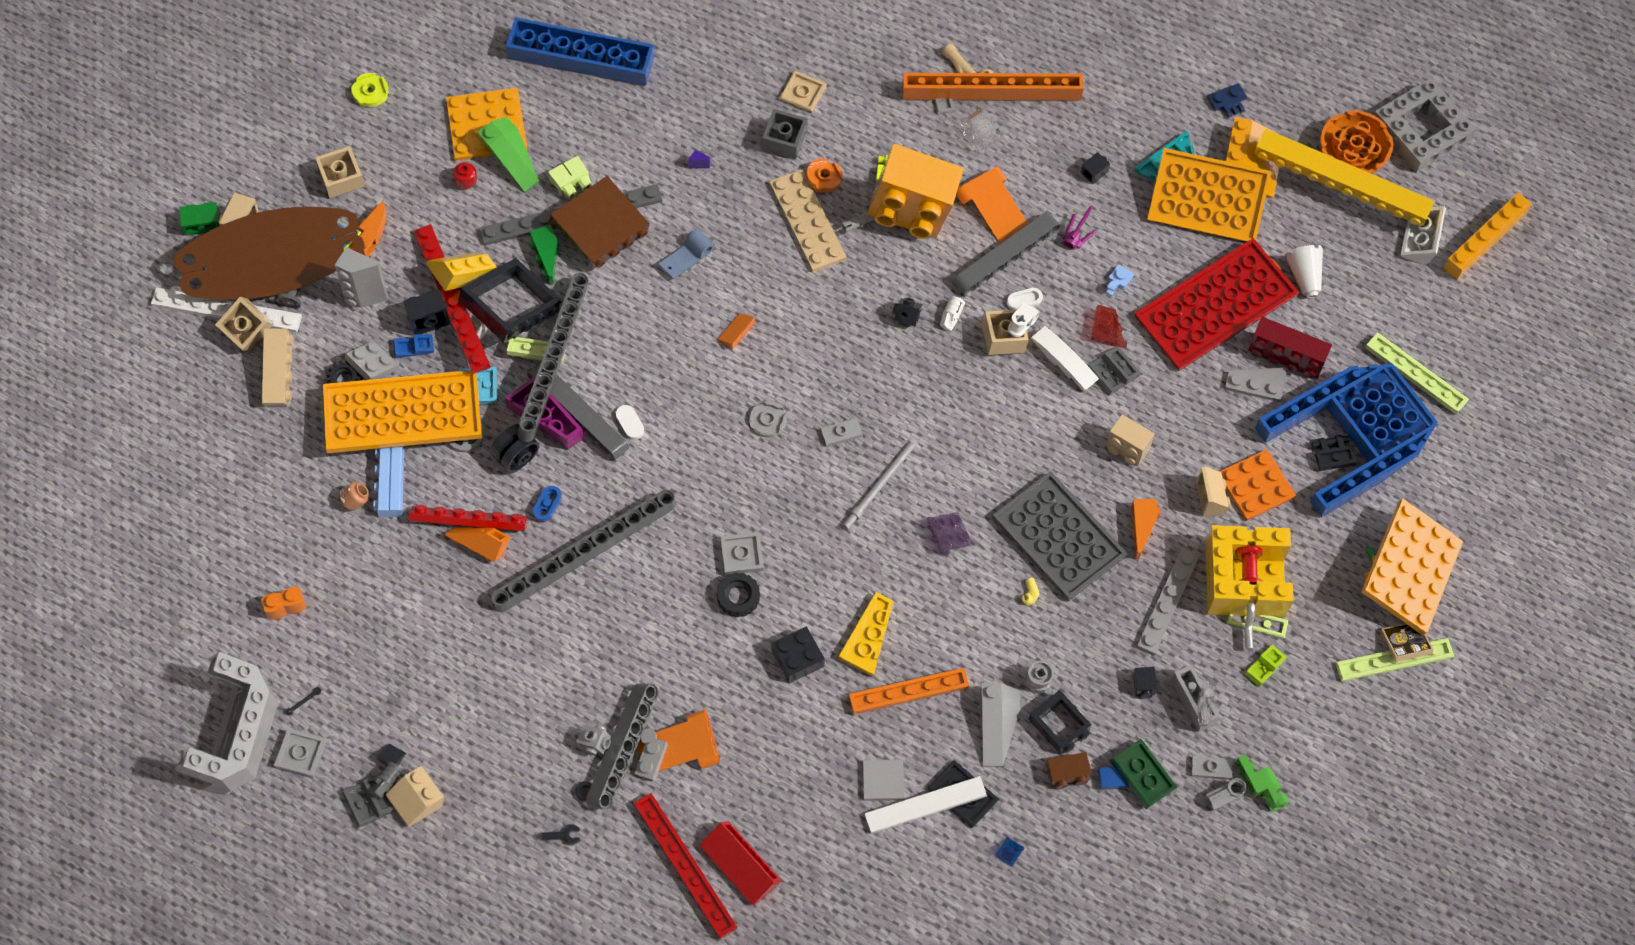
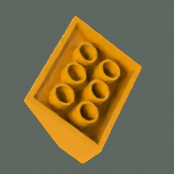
[1225,117,1279,199]

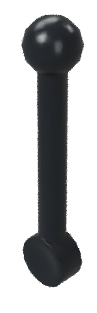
[285,687,321,716]

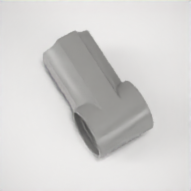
[1205,778,1246,811]

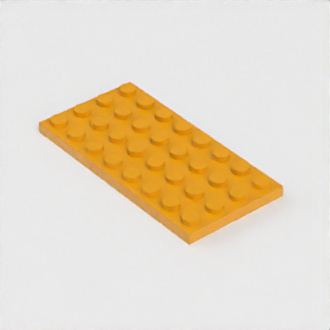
[323,370,482,453]

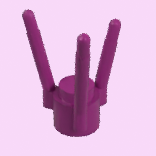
[1062,206,1097,250]

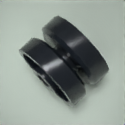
[490,424,540,473]

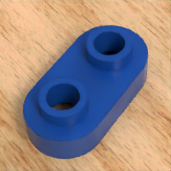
[533,486,562,522]

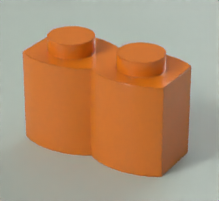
[261,587,306,620]

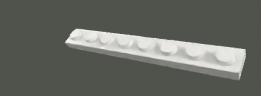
[151,287,302,333]

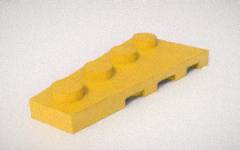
[839,592,893,677]

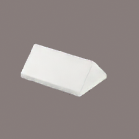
[1401,206,1446,265]

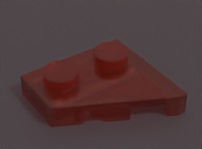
[1091,305,1127,348]

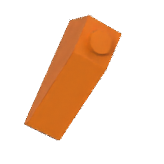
[1131,499,1161,559]

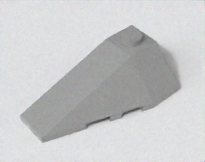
[980,683,1020,767]

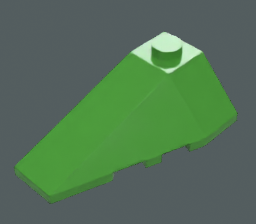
[478,117,539,192]

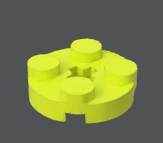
[352,73,389,107]

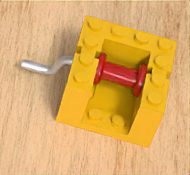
[1205,525,1293,651]

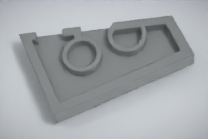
[1225,367,1287,402]

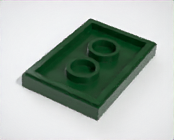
[1110,739,1177,809]

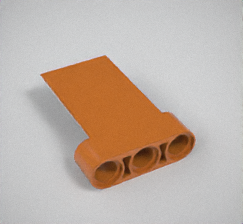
[956,166,1028,243]
[636,709,720,771]

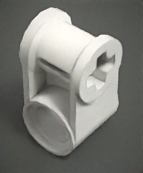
[1008,302,1040,337]

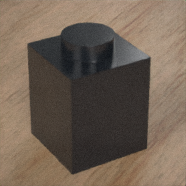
[1081,152,1110,184]
[1132,667,1158,699]

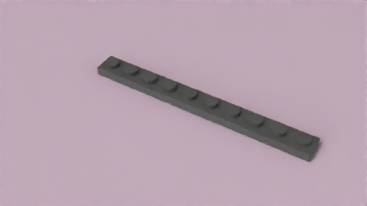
[480,184,662,246]

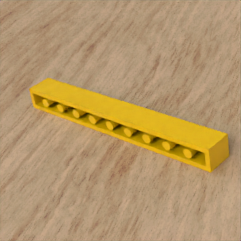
[1254,128,1435,226]

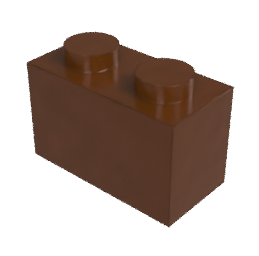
[1045,752,1092,789]

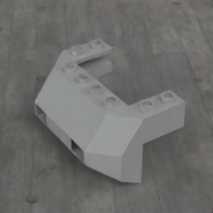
[175,652,278,795]

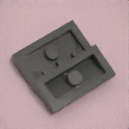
[1088,346,1141,396]
[342,774,396,828]

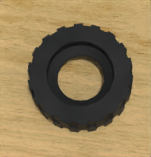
[717,572,760,618]

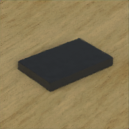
[927,760,999,829]

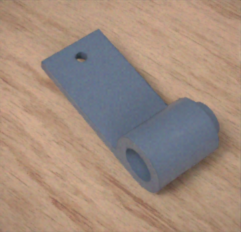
[658,230,715,280]

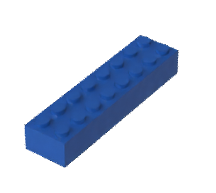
[506,17,655,86]

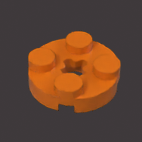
[806,158,843,193]

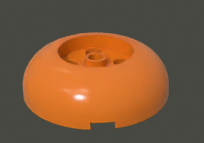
[1320,110,1393,174]

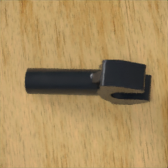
[542,824,580,846]

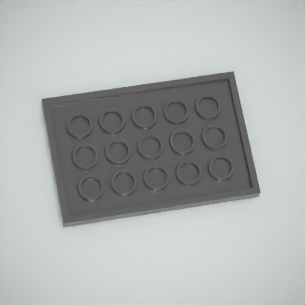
[992,471,1128,601]

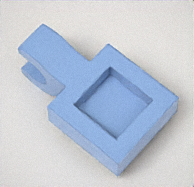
[1105,264,1134,296]

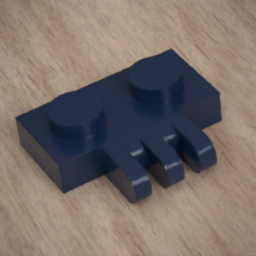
[1207,83,1247,118]

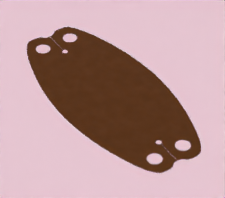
[174,207,365,300]

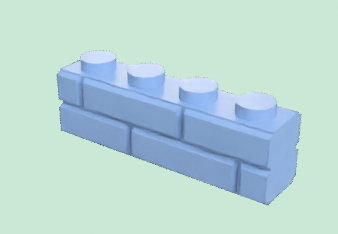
[374,446,404,517]

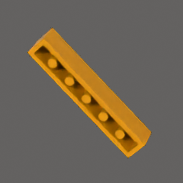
[1443,192,1532,280]

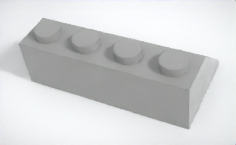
[335,247,389,308]

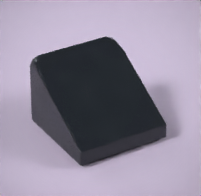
[377,744,406,766]

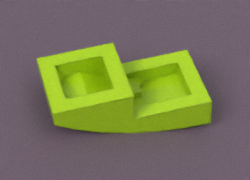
[1244,645,1287,687]

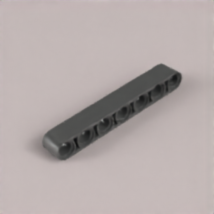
[953,212,1061,296]
[527,361,629,460]
[586,683,658,810]

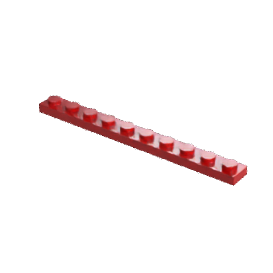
[414,224,491,374]

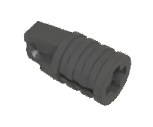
[369,762,403,798]

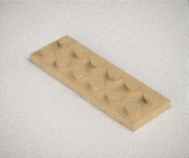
[769,169,847,272]

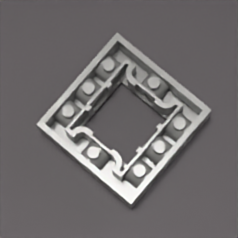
[1374,78,1477,173]

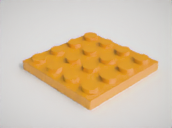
[446,87,527,161]

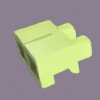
[548,156,591,200]

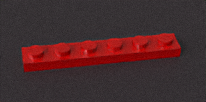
[409,505,528,531]

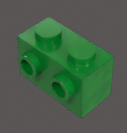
[180,202,220,235]

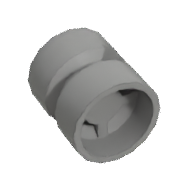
[1026,661,1054,694]

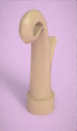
[942,43,993,73]

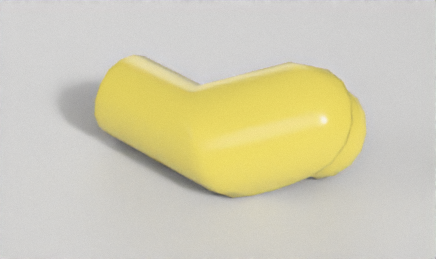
[1022,578,1040,606]

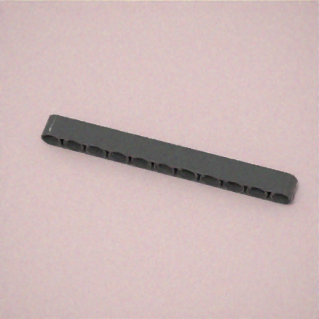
[517,273,589,442]
[491,490,675,612]

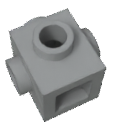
[576,724,612,756]

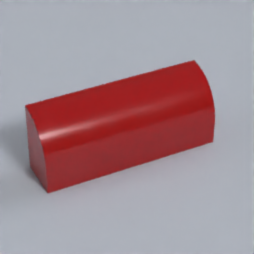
[700,821,782,905]

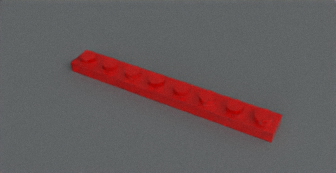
[634,793,738,940]

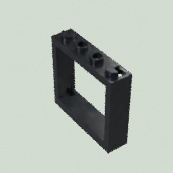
[458,258,561,343]

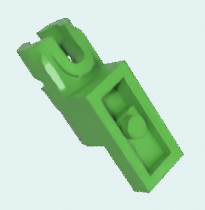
[1236,754,1290,812]

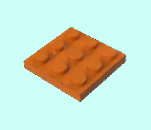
[1219,449,1297,521]

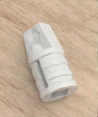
[940,296,965,331]

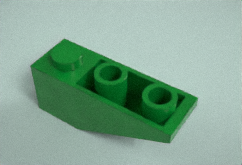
[528,224,558,285]

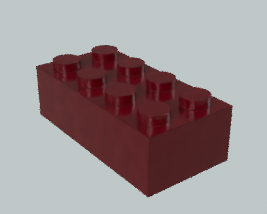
[1248,316,1332,379]

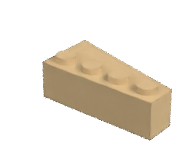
[262,329,293,407]

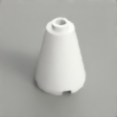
[1285,245,1323,298]

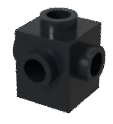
[892,298,923,326]

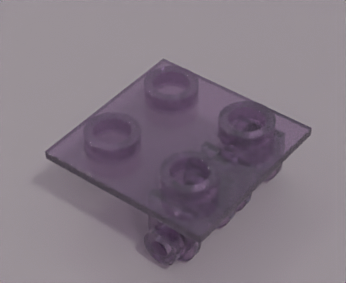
[927,512,974,556]

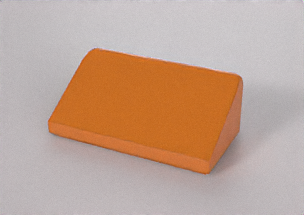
[718,313,755,350]

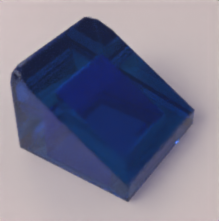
[995,837,1025,867]

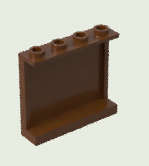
[549,176,650,271]

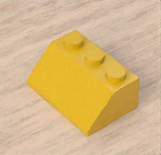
[426,253,497,291]

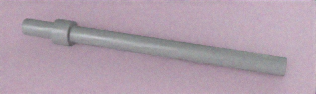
[842,442,916,530]

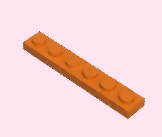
[849,668,969,715]

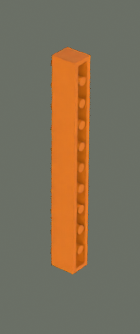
[902,73,1084,101]

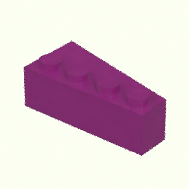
[505,376,584,450]

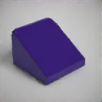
[688,150,711,169]

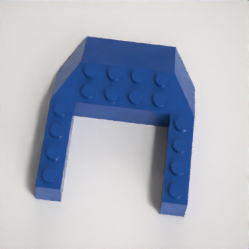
[1255,364,1438,517]

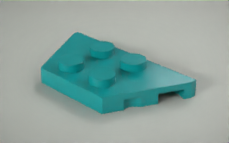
[1135,131,1194,181]

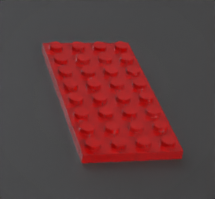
[1134,238,1299,371]

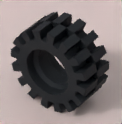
[326,360,362,384]

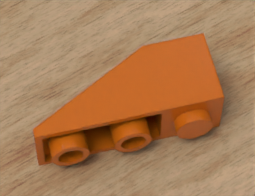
[445,527,510,562]

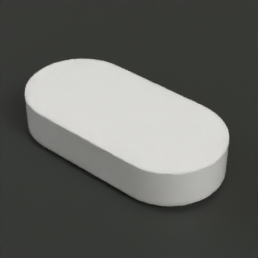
[1006,288,1043,310]
[616,405,644,440]

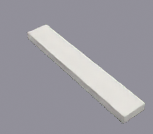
[865,776,987,834]

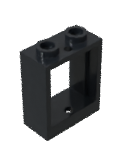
[1028,690,1092,755]

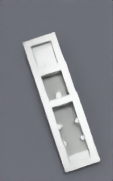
[1031,326,1099,392]

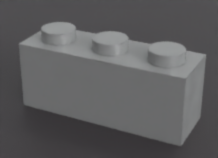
[1171,665,1220,732]

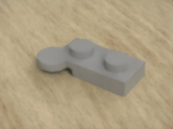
[635,728,668,781]

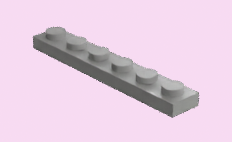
[1137,548,1200,655]

